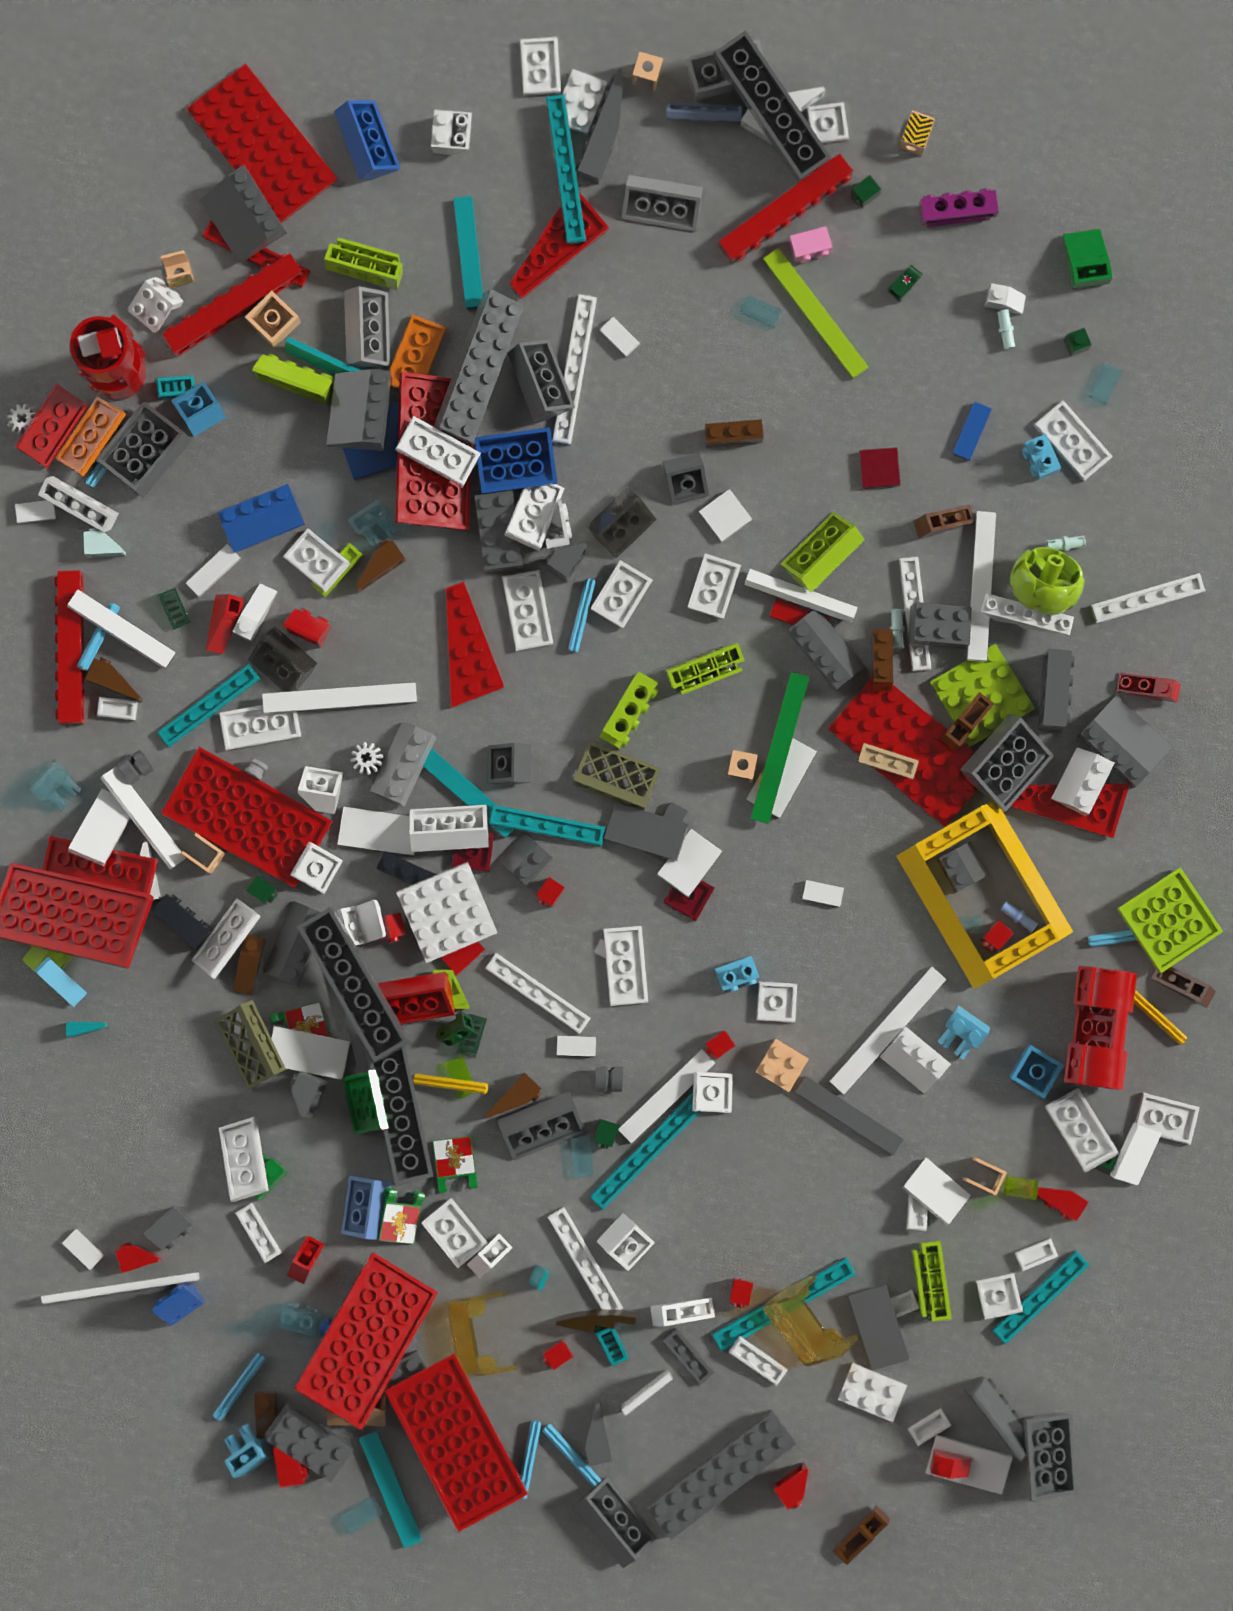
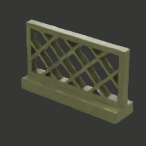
[572,741,661,811]
[215,1000,286,1089]

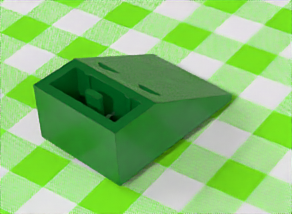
[1063,229,1113,289]

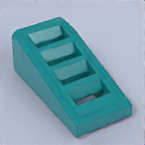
[154,375,195,399]
[66,1021,108,1037]
[529,1265,550,1291]
[595,1326,629,1367]

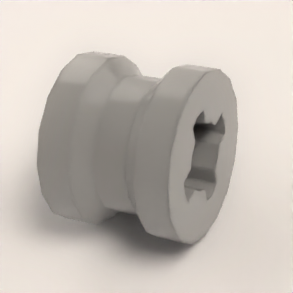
[244,758,268,780]

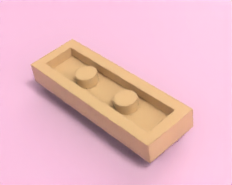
[858,743,919,780]

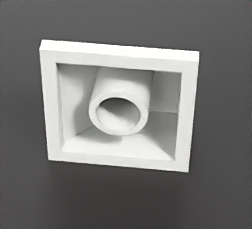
[298,766,343,814]

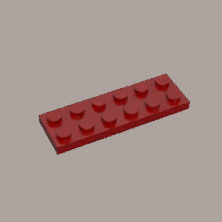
[42,836,158,894]

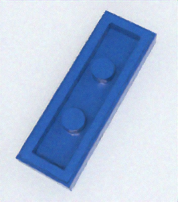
[952,401,992,461]

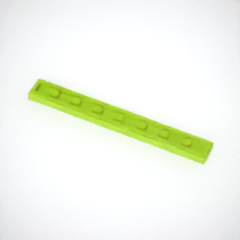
[763,248,868,379]

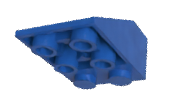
[152,1282,206,1326]

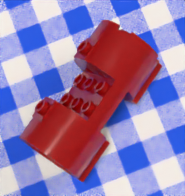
[69,314,146,400]
[1064,966,1137,1090]

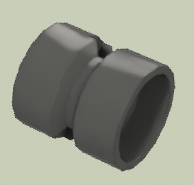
[117,750,153,785]
[595,1066,623,1092]

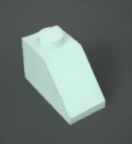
[84,528,126,558]

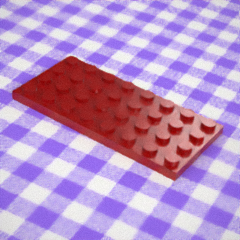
[186,63,338,223]
[395,372,472,531]
[827,677,977,828]
[161,747,333,888]
[0,863,154,969]
[293,1252,438,1430]
[385,1353,529,1532]

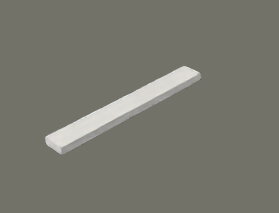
[552,294,597,445]
[967,511,996,662]
[262,682,417,714]
[829,967,946,1094]
[41,1272,200,1304]

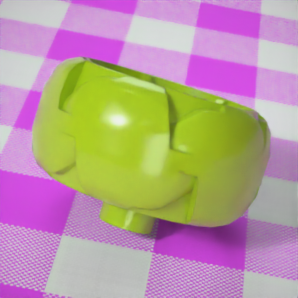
[1010,547,1085,615]

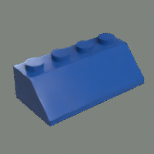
[334,100,400,180]
[217,484,305,553]

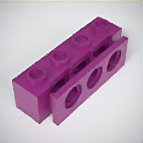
[919,188,999,228]

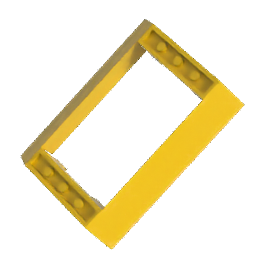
[896,801,1073,989]

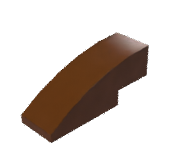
[941,692,994,752]
[833,1505,890,1565]

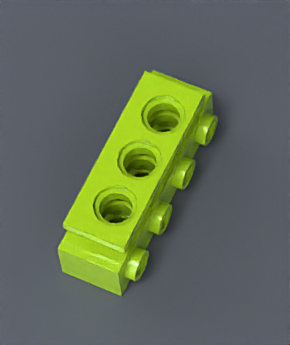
[324,237,403,290]
[665,642,745,695]
[599,671,659,750]
[911,1240,952,1322]

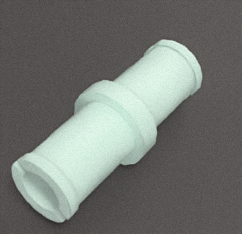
[997,310,1016,350]
[1046,535,1086,552]
[890,609,905,649]

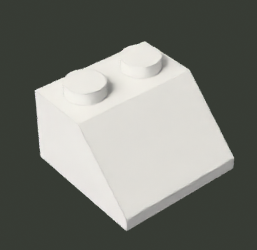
[597,1213,655,1271]

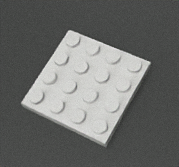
[396,862,498,963]

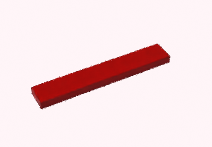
[202,220,311,288]

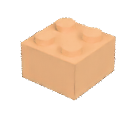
[245,291,301,349]
[755,1039,809,1092]

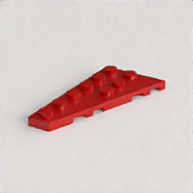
[510,192,609,299]
[446,581,505,708]
[1010,783,1130,839]

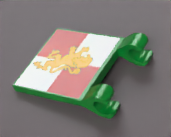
[270,1002,329,1037]
[433,1136,478,1193]
[377,1188,425,1244]

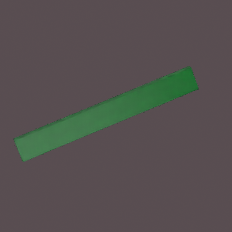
[750,672,809,824]

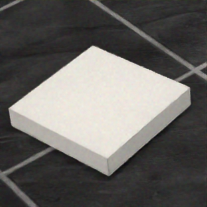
[806,102,849,144]
[699,489,752,543]
[291,842,343,894]
[756,982,797,1023]
[693,1072,733,1113]
[976,1273,1023,1320]

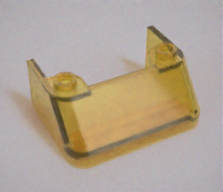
[764,1276,858,1366]
[448,1289,518,1377]

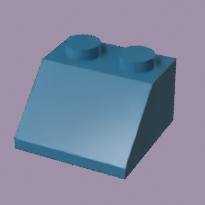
[171,381,226,437]

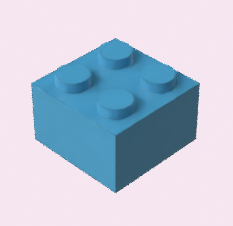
[1008,1045,1064,1099]

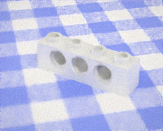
[38,476,119,532]

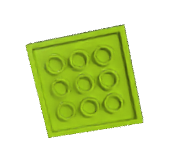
[929,643,1035,747]
[1117,867,1223,974]

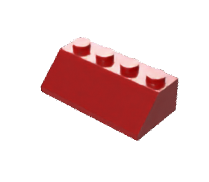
[377,972,455,1024]

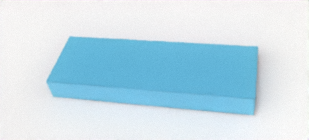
[34,957,87,1007]

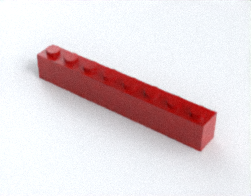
[718,153,853,264]
[162,253,304,357]
[54,570,85,725]

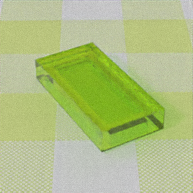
[445,1056,474,1099]
[1004,1175,1039,1200]

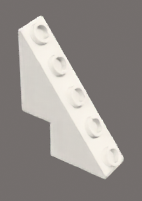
[981,593,1074,635]

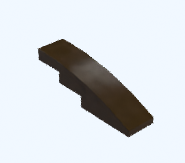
[556,1309,638,1333]

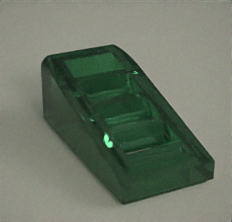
[158,587,191,630]
[457,1013,487,1058]

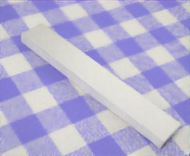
[899,557,931,672]
[744,569,857,623]
[1090,573,1205,624]
[67,590,176,669]
[100,766,186,870]
[485,953,591,1034]
[618,1049,715,1143]
[548,1207,623,1310]

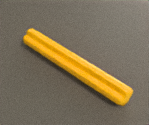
[1134,990,1187,1045]
[413,1074,488,1094]

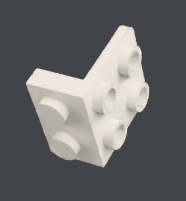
[128,277,184,332]
[545,499,572,550]
[336,900,386,946]

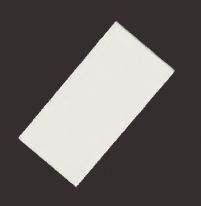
[1033,400,1113,482]
[395,416,481,487]
[504,484,564,551]
[502,570,553,652]
[219,705,301,751]
[746,738,817,819]
[68,789,130,866]
[338,807,414,856]
[191,899,261,979]
[603,926,648,1006]
[271,1026,350,1079]
[1045,1088,1119,1173]
[219,1117,269,1202]
[926,1435,1012,1495]

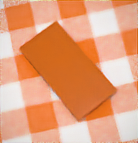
[389,314,447,390]
[54,396,126,477]

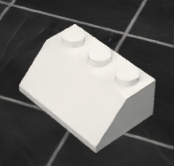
[1051,748,1114,816]
[880,1027,951,1094]

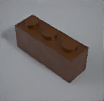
[704,419,764,447]
[871,629,893,691]

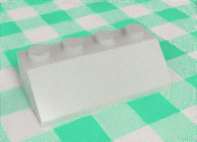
[410,805,489,852]

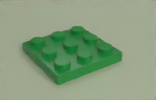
[342,1070,388,1135]

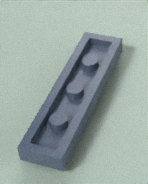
[666,103,742,123]

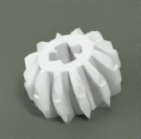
[7,404,36,436]
[350,742,383,775]

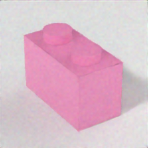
[789,226,832,263]

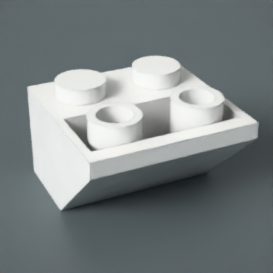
[431,110,472,155]

